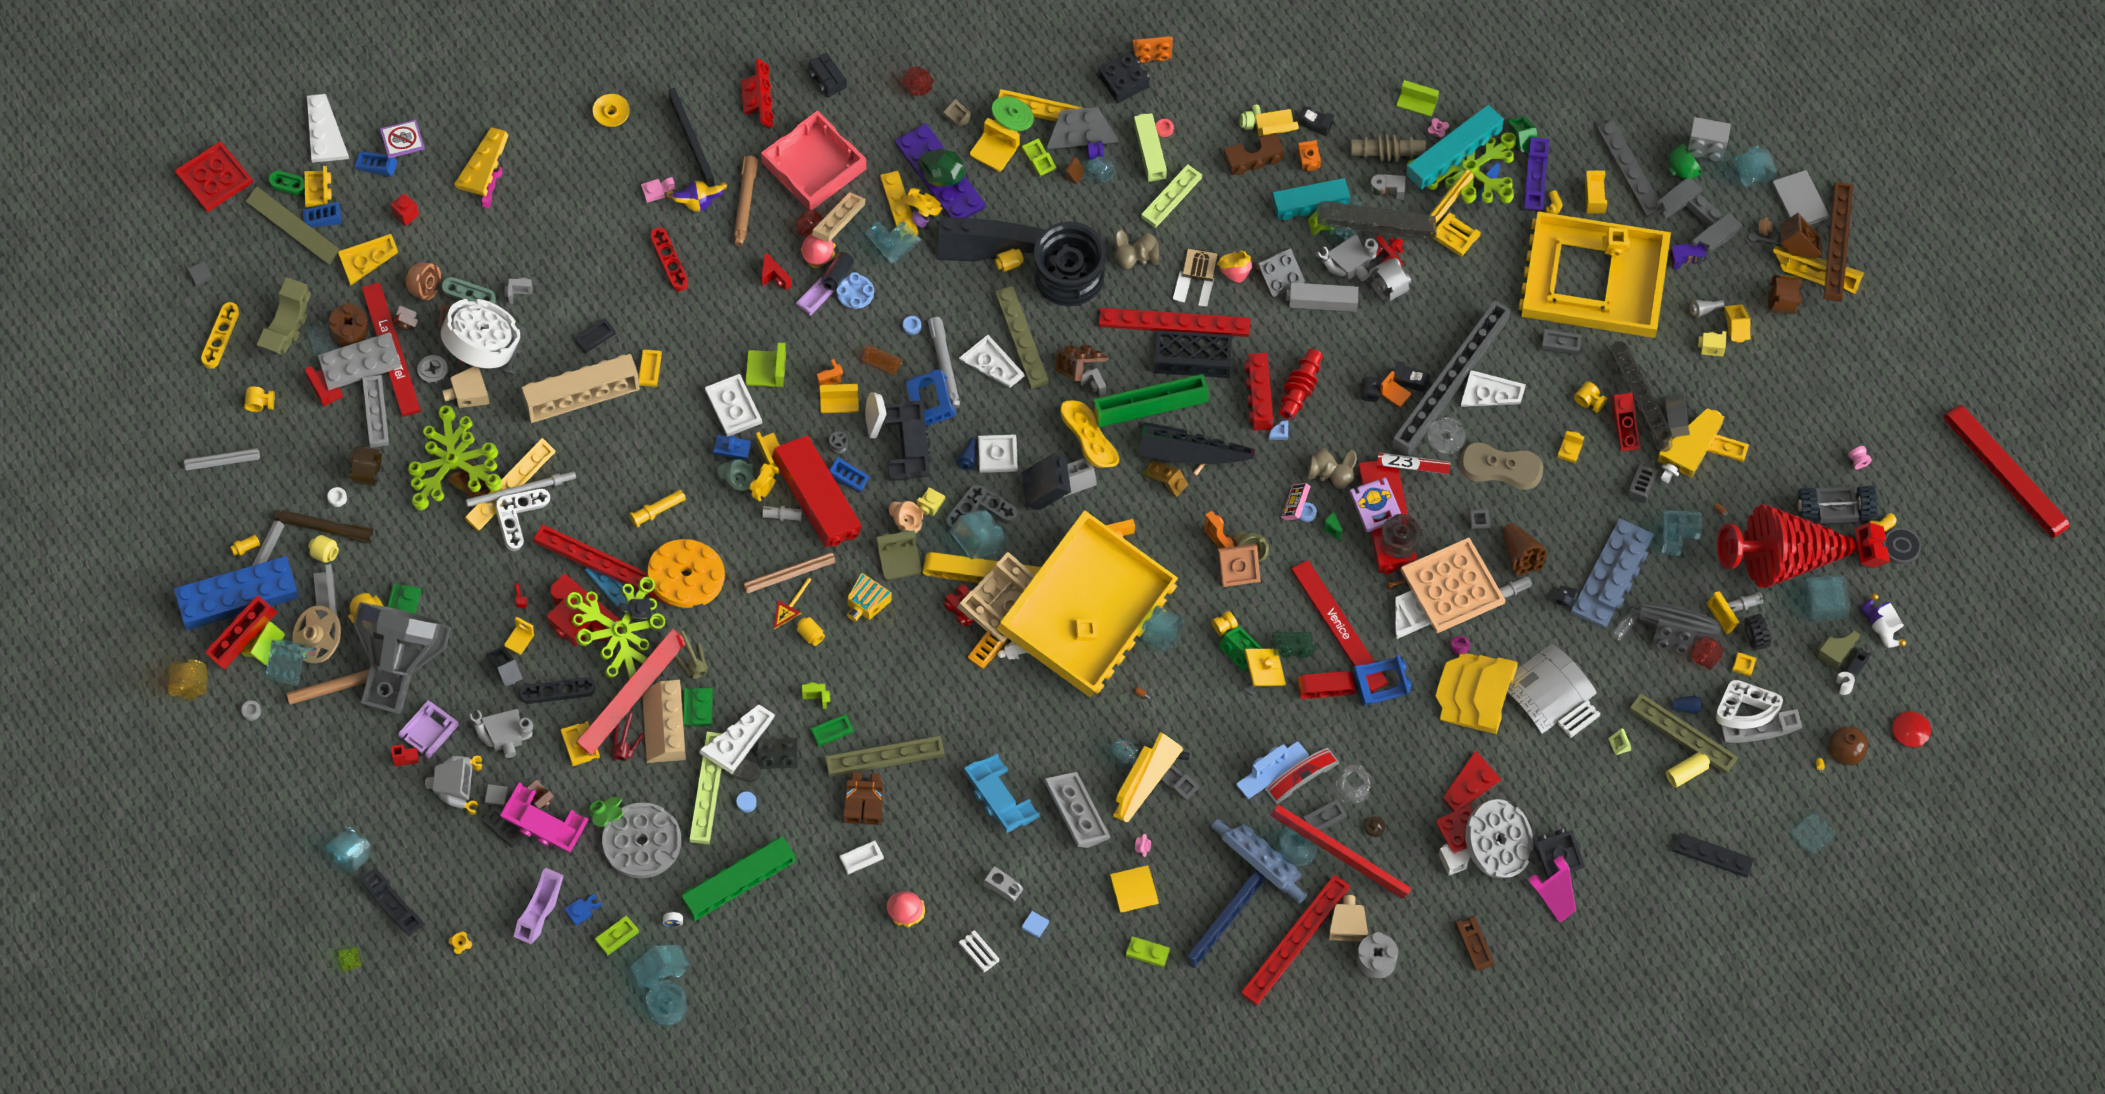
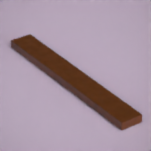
[1823,182,1853,302]

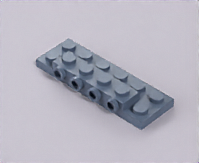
[1571,518,1654,629]

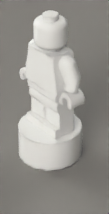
[997,641,1029,659]

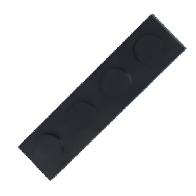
[1673,832,1754,878]

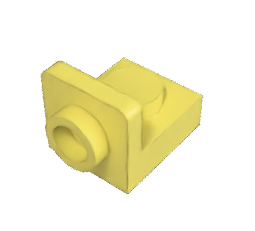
[917,488,945,516]

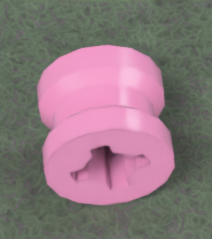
[1848,446,1872,469]

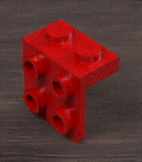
[1436,805,1473,853]

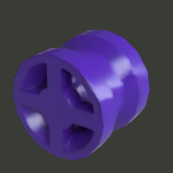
[1087,140,1104,160]

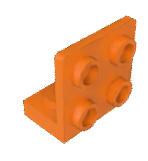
[1133,36,1173,63]

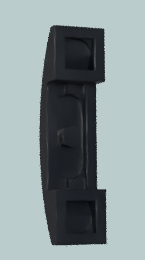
[360,868,425,937]

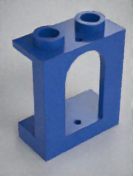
[906,369,957,426]
[1352,655,1412,706]

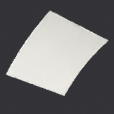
[1173,271,1214,306]

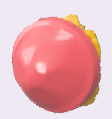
[801,234,836,268]
[1217,251,1252,283]
[887,891,925,928]

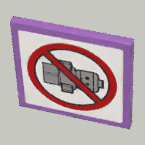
[380,120,425,158]

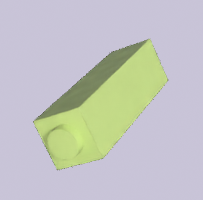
[1134,113,1167,182]

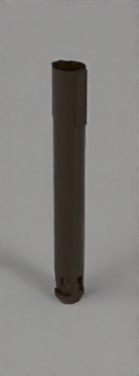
[273,510,374,544]

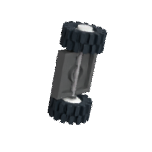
[1797,485,1878,523]

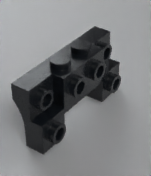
[884,400,931,481]

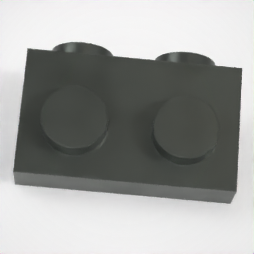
[758,738,798,769]

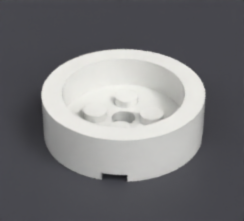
[441,299,520,368]

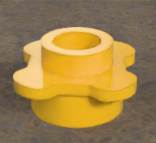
[449,932,472,954]

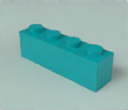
[1272,178,1350,220]

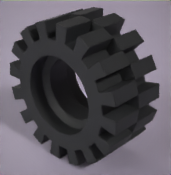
[1744,613,1771,651]

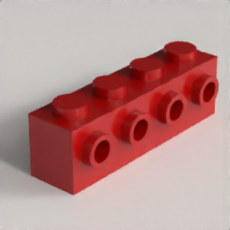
[1244,353,1273,431]
[205,595,277,669]

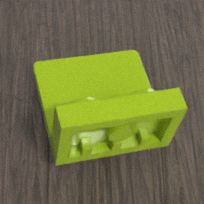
[746,343,786,387]

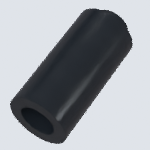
[821,252,854,291]

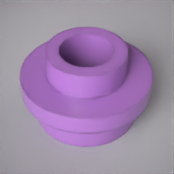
[912,210,929,228]

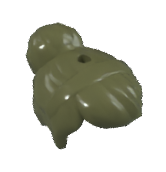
[1232,531,1269,562]

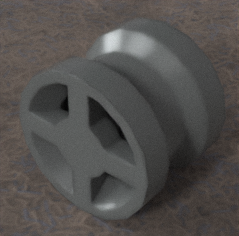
[829,431,848,454]

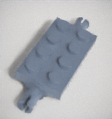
[1211,819,1307,903]

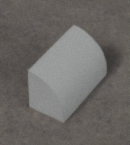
[1064,458,1097,497]

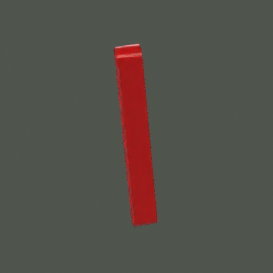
[1944,404,2070,538]

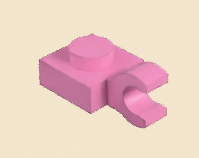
[641,177,676,203]

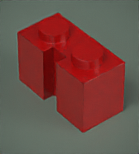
[1855,522,1890,568]

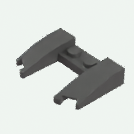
[1656,178,1743,253]

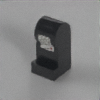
[1296,106,1334,137]
[1393,361,1430,392]

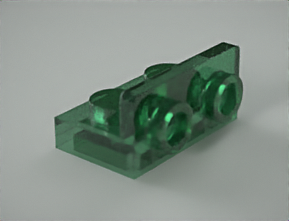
[1272,631,1316,658]

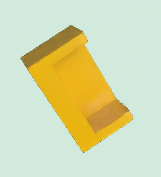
[1585,171,1607,214]

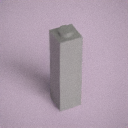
[1286,283,1359,312]

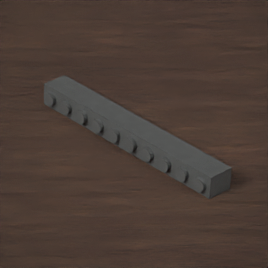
[1392,300,1511,456]

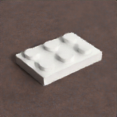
[705,374,762,437]

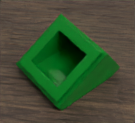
[1324,512,1342,540]

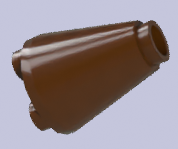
[1502,523,1547,576]

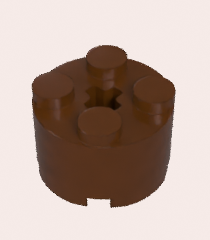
[1768,275,1802,314]
[329,303,367,347]

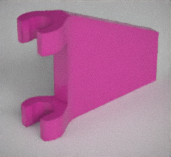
[1528,856,1576,922]

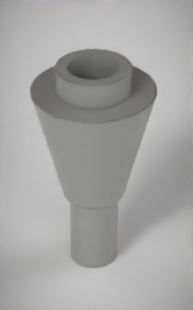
[1689,300,1724,318]

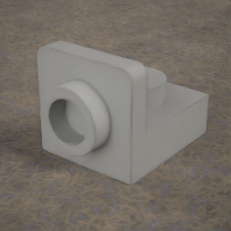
[1080,368,1107,397]

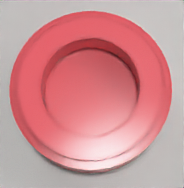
[1155,119,1174,137]

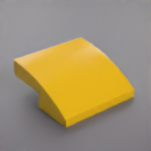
[1110,865,1159,913]

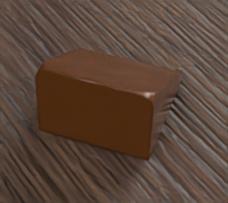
[1065,157,1085,184]

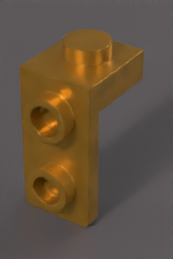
[1142,460,1188,497]

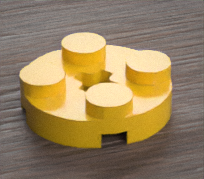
[905,188,942,217]
[749,464,779,501]

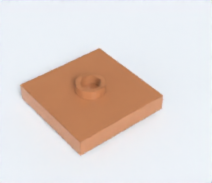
[1218,543,1261,587]

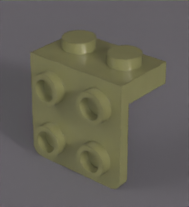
[877,530,922,580]

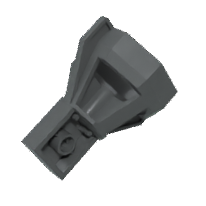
[354,602,451,714]

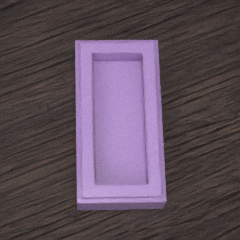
[796,278,835,316]

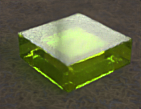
[338,947,362,972]

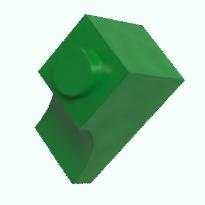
[1507,116,1537,153]

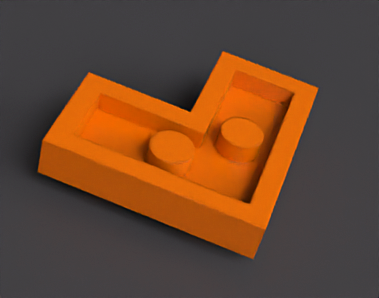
[1204,511,1235,549]

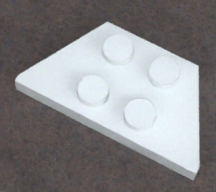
[1395,590,1431,639]

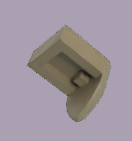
[942,99,971,127]

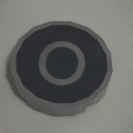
[1883,528,1921,565]

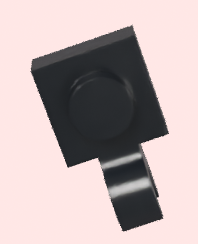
[616,599,651,620]

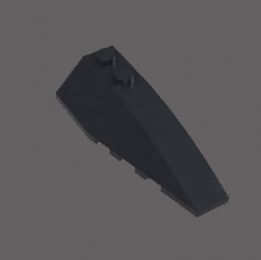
[938,217,1045,262]
[1138,422,1255,464]

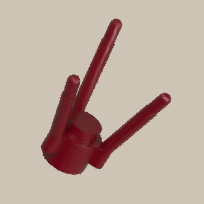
[611,712,644,761]

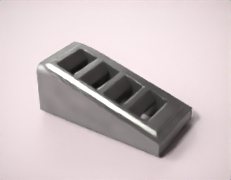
[1627,464,1658,503]

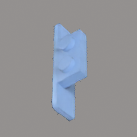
[1237,742,1309,799]

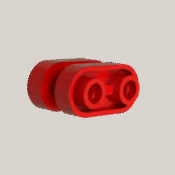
[943,584,974,627]

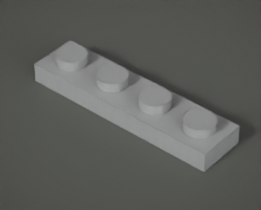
[362,375,389,447]

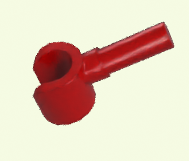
[514,583,527,608]

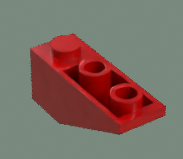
[1610,393,1640,452]

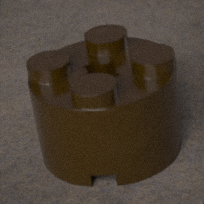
[348,445,382,486]

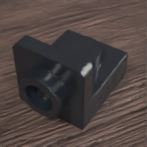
[1547,586,1578,608]

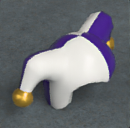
[1861,593,1906,648]

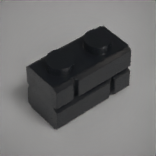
[807,53,847,97]

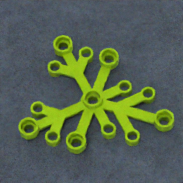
[1407,132,1516,203]
[408,406,502,510]
[566,577,665,679]

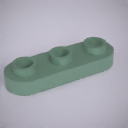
[442,277,496,304]

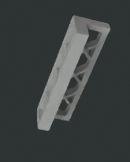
[313,564,340,643]

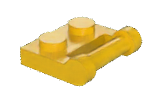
[1431,213,1481,257]

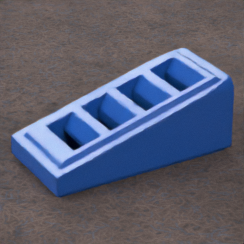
[354,151,397,177]
[303,202,342,227]
[829,457,870,492]

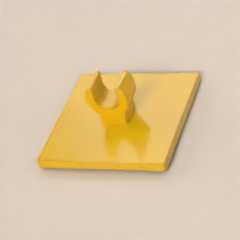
[1245,649,1286,686]

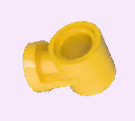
[1574,381,1608,413]
[244,387,275,412]

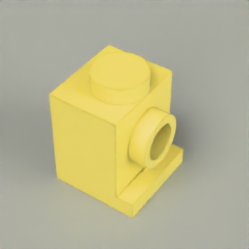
[1698,331,1726,356]

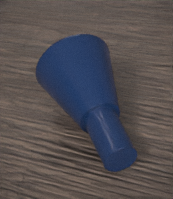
[956,437,978,470]

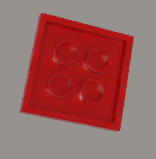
[175,141,253,212]

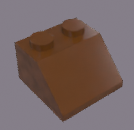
[1780,212,1822,258]

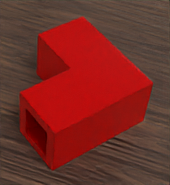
[391,745,419,766]

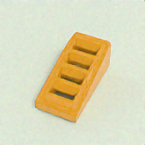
[968,631,1007,670]

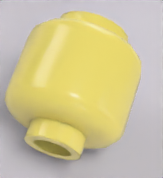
[308,535,338,563]

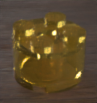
[168,660,208,701]

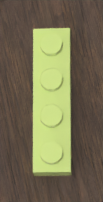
[1141,164,1202,228]

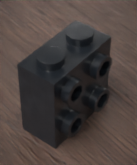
[1098,52,1150,104]

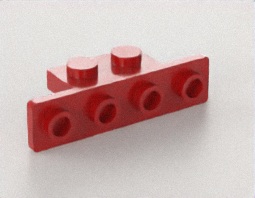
[741,58,774,129]

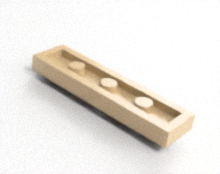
[812,192,866,243]

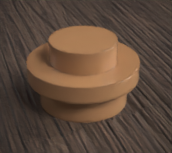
[1759,217,1772,236]

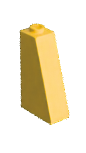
[1658,408,1724,478]

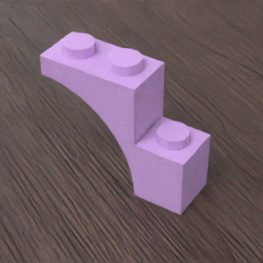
[513,868,564,944]

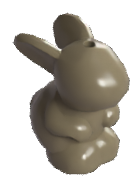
[1114,229,1159,270]
[1307,448,1357,489]

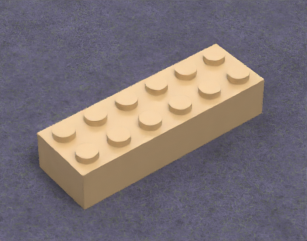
[522,354,640,423]

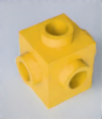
[1602,227,1630,256]

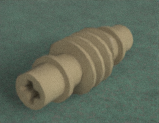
[1352,134,1426,162]

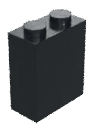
[1021,454,1071,510]

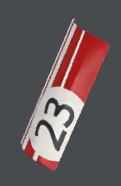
[1377,453,1450,474]

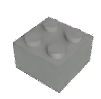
[1687,117,1731,161]

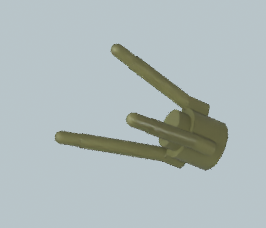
[674,631,708,679]

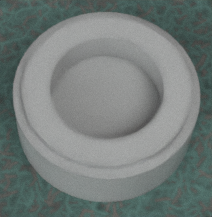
[241,701,261,721]

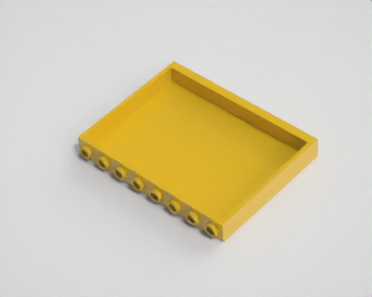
[996,510,1178,698]

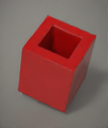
[391,193,419,226]

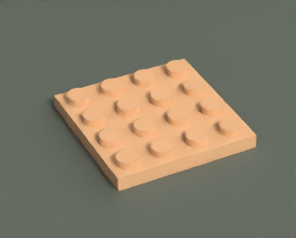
[1401,538,1505,634]

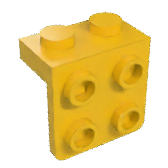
[970,118,1020,172]

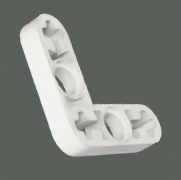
[495,489,550,551]

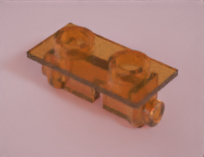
[861,345,903,376]

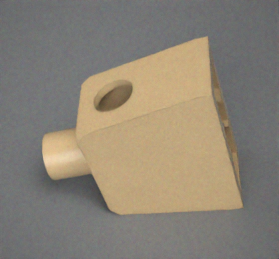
[442,366,490,408]
[1329,895,1368,942]

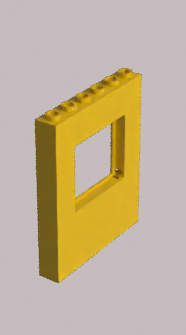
[1519,212,1671,338]

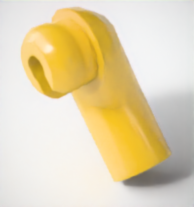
[1546,190,1563,214]
[1870,513,1896,532]

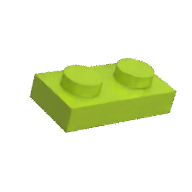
[595,915,639,956]
[1126,936,1170,968]

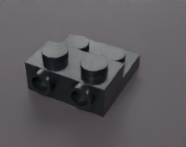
[1533,828,1585,880]

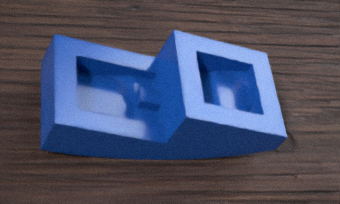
[1476,163,1500,202]

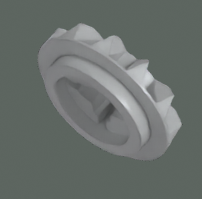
[417,355,448,383]

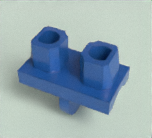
[713,435,751,460]

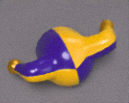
[666,181,727,212]

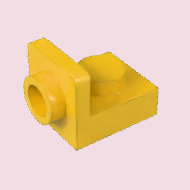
[1557,431,1584,463]

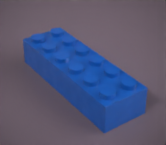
[174,556,299,631]

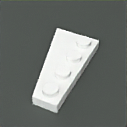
[307,94,349,163]
[700,705,775,774]

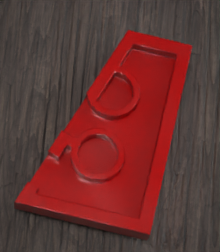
[1443,751,1501,812]

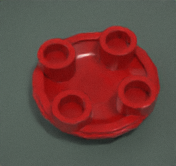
[1892,711,1931,748]

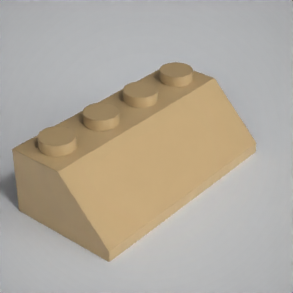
[642,680,686,763]

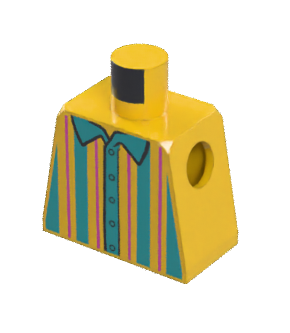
[847,573,892,622]

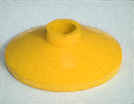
[593,94,630,127]

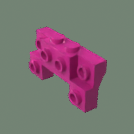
[500,783,589,854]

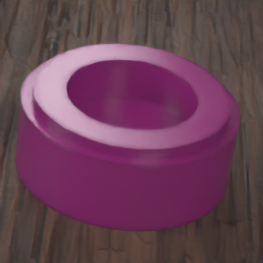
[1451,636,1470,654]

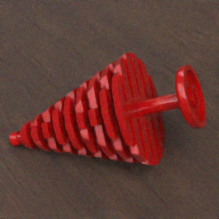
[1716,504,1859,589]

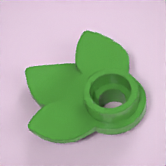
[589,797,623,827]

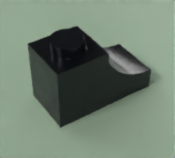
[487,646,523,687]

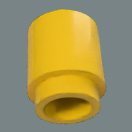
[995,249,1024,272]
[797,617,825,646]

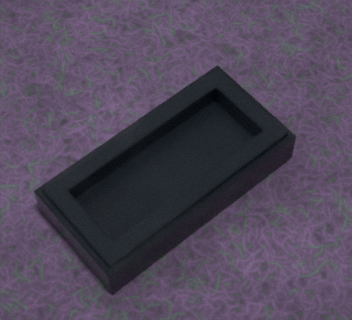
[574,318,616,354]

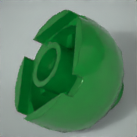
[1668,143,1703,180]

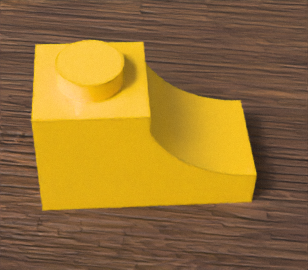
[1724,305,1750,342]

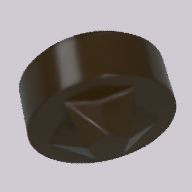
[1365,816,1385,837]

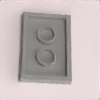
[1772,170,1829,225]

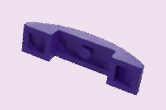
[1524,137,1549,211]

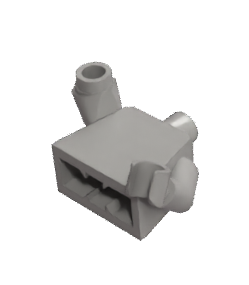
[1315,234,1378,281]
[469,709,533,758]

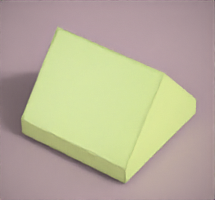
[1608,728,1631,755]

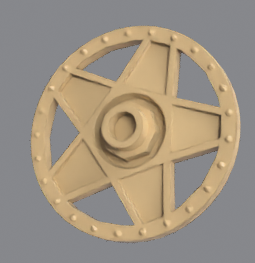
[293,606,341,664]

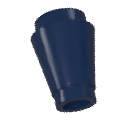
[1673,695,1702,714]

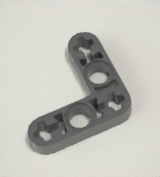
[947,485,1017,532]

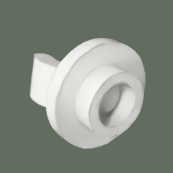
[1661,463,1679,483]

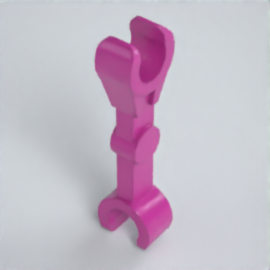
[482,167,502,208]

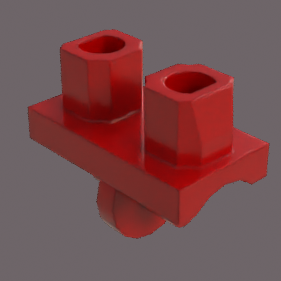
[1376,235,1404,266]

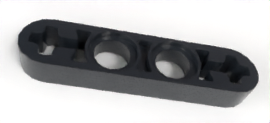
[520,677,596,704]

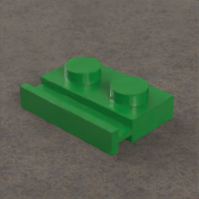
[388,583,422,613]
[683,688,713,726]

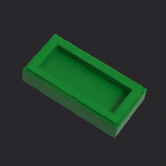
[810,714,854,747]

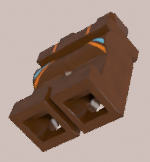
[843,772,883,825]

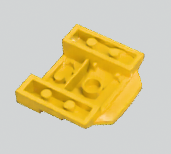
[1436,653,1517,734]

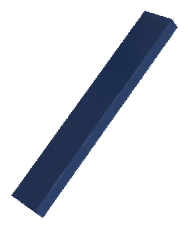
[1188,870,1264,968]

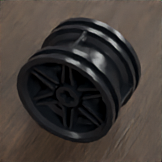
[1034,221,1106,307]

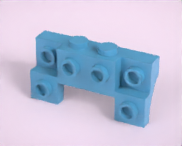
[964,754,1040,833]

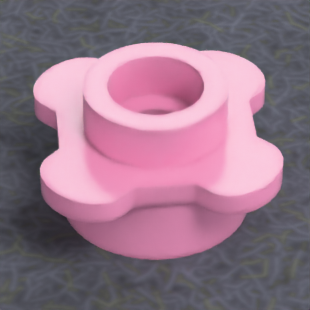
[1428,118,1449,138]
[1135,834,1151,857]

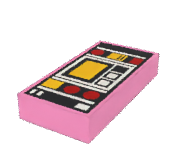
[1281,483,1311,520]

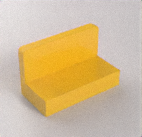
[1255,109,1299,137]
[820,384,859,413]
[756,432,780,467]

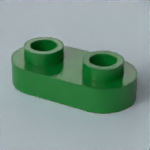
[269,171,305,195]

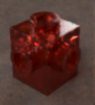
[901,66,934,96]
[1692,636,1724,670]

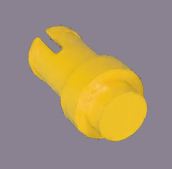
[230,534,260,556]

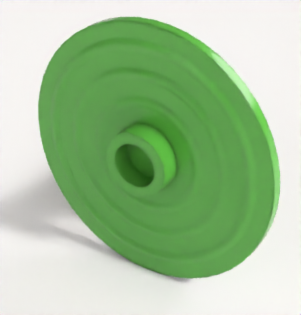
[991,97,1034,131]

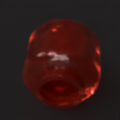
[795,210,823,237]

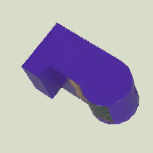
[1670,243,1707,269]

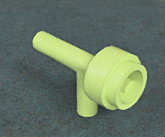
[1239,105,1261,130]

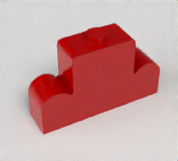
[548,573,621,646]

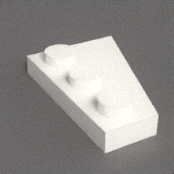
[959,335,1024,388]
[1461,370,1526,407]

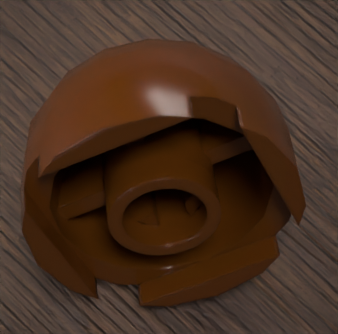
[1828,726,1868,765]

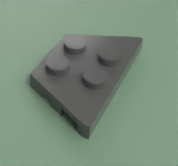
[1047,107,1118,149]

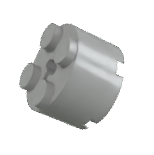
[1369,258,1411,302]
[1357,932,1398,978]

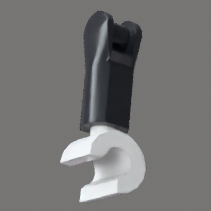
[1836,647,1872,695]

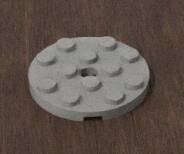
[1465,799,1533,879]
[602,803,681,878]

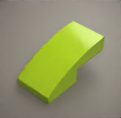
[1022,138,1057,176]

